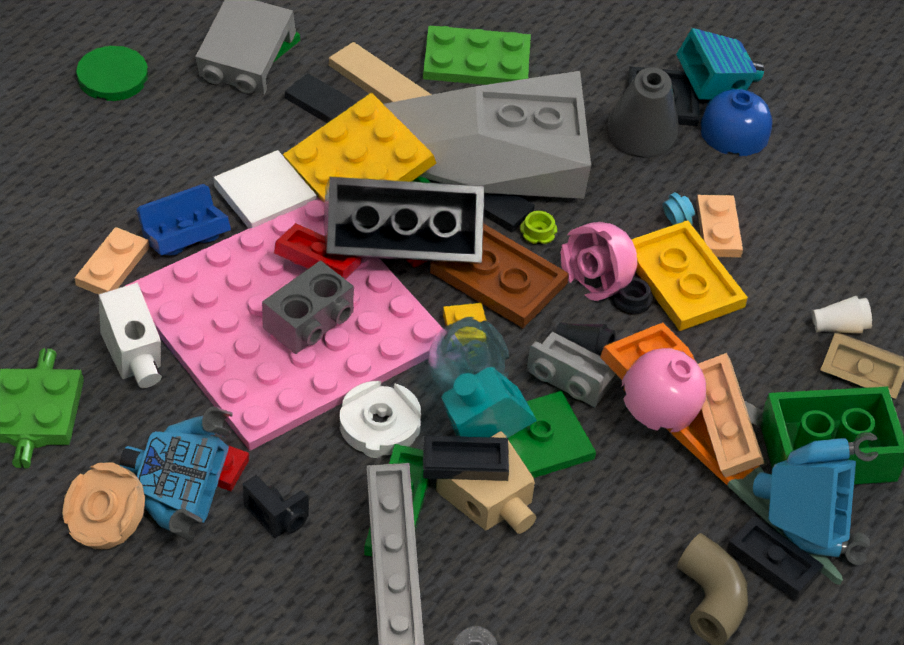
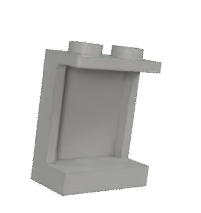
[195,0,296,94]

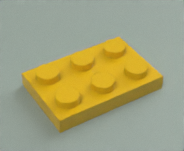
[631,220,748,331]

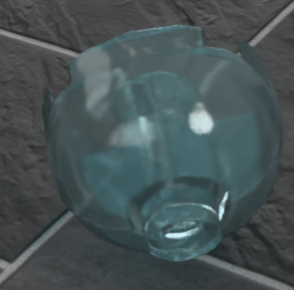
[428,317,509,392]

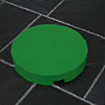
[76,46,148,101]

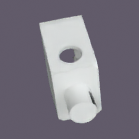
[99,283,162,388]

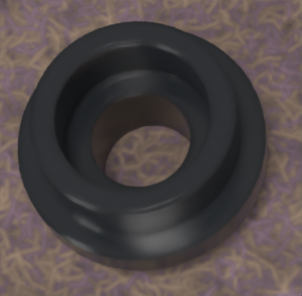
[614,278,653,314]

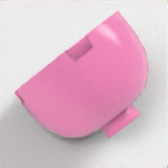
[561,222,637,301]
[622,348,706,432]

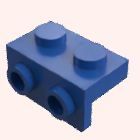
[137,184,231,255]

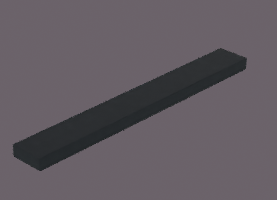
[285,73,535,233]

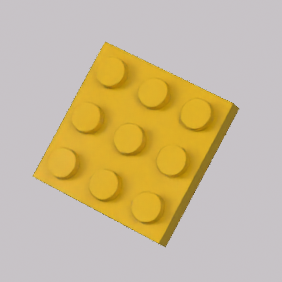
[283,92,437,203]

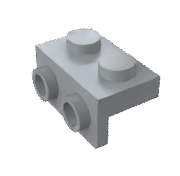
[526,332,619,407]

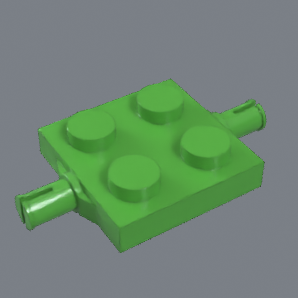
[0,348,84,469]

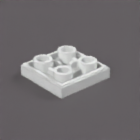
[214,150,317,228]

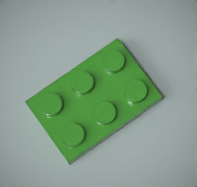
[423,26,531,85]

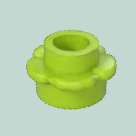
[520,211,557,244]

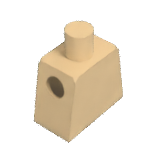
[436,431,536,534]

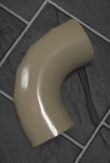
[677,533,748,645]

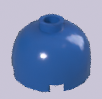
[701,89,772,156]

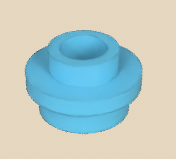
[662,192,695,225]

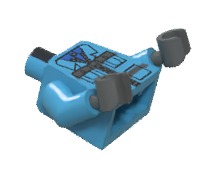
[119,406,233,541]
[753,432,878,565]

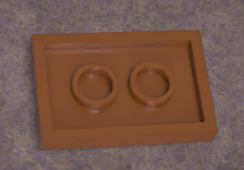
[430,223,569,328]

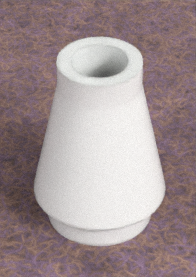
[812,296,872,334]

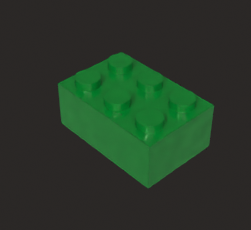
[760,387,904,484]

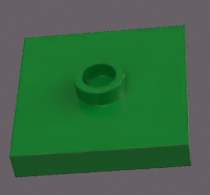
[508,391,596,478]

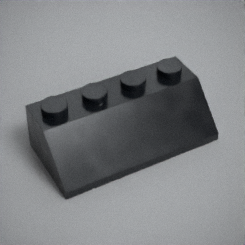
[324,177,484,264]

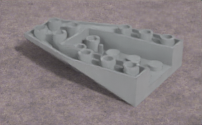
[384,71,591,199]

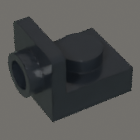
[243,475,309,539]

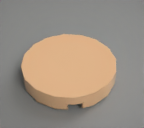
[62,463,145,549]

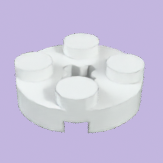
[340,381,421,458]

